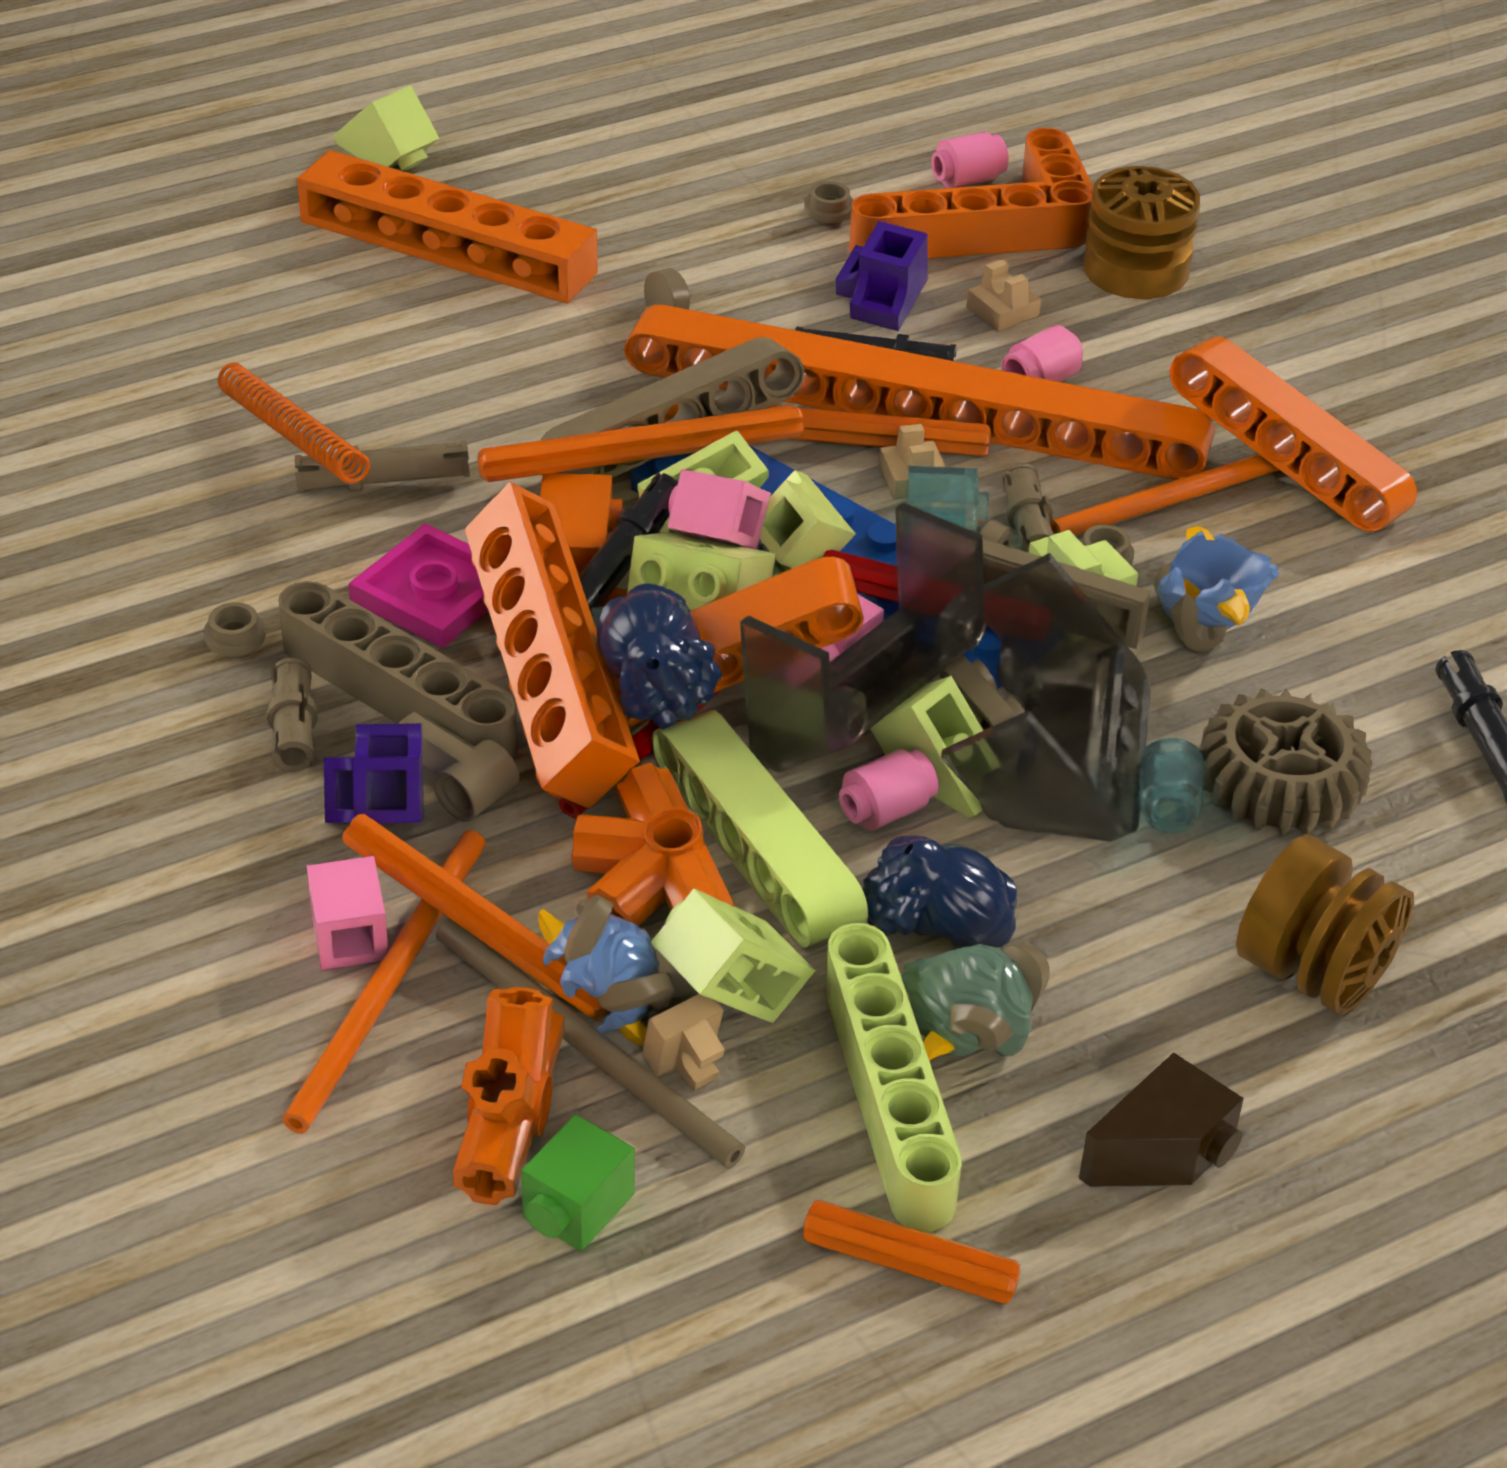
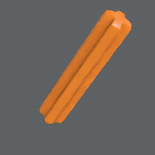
[803,1200,1021,1304]

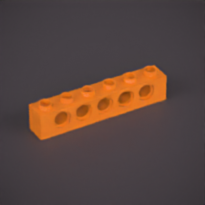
[297,150,598,304]
[465,481,640,809]

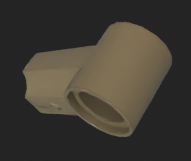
[398,712,520,822]

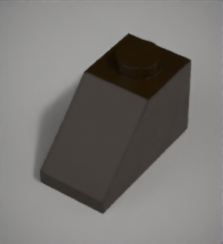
[1079,1052,1244,1187]

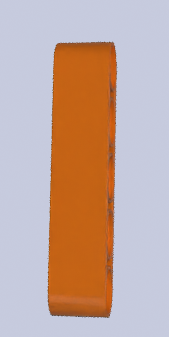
[1169,336,1417,532]
[610,557,864,728]

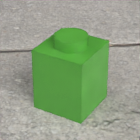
[521,1114,635,1252]

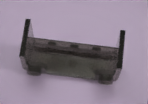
[740,502,986,773]
[941,553,1151,842]

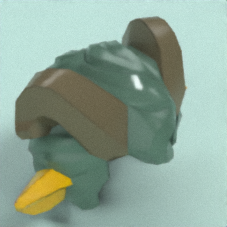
[901,943,1050,1061]

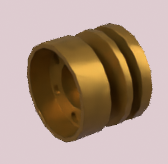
[1083,166,1200,299]
[1236,834,1414,1015]

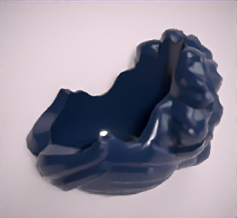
[597,583,722,729]
[862,835,1017,948]

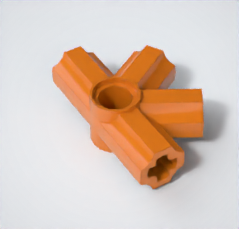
[571,762,735,926]
[453,986,565,1205]

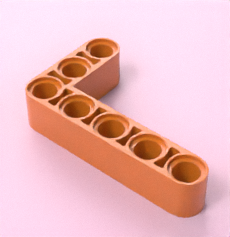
[849,127,1093,258]

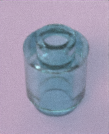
[1138,738,1204,833]

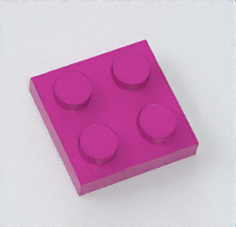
[348,523,489,648]

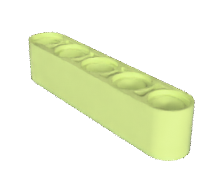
[652,710,868,948]
[825,923,962,1232]

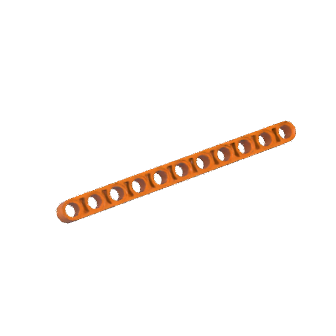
[624,304,1215,480]

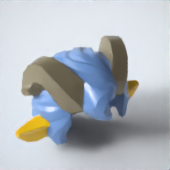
[1153,526,1279,652]
[538,895,675,1046]

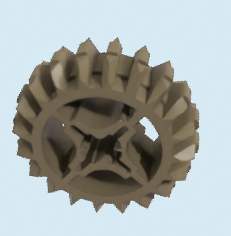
[1198,689,1372,836]

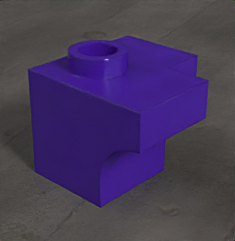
[835,221,928,331]
[324,723,424,824]

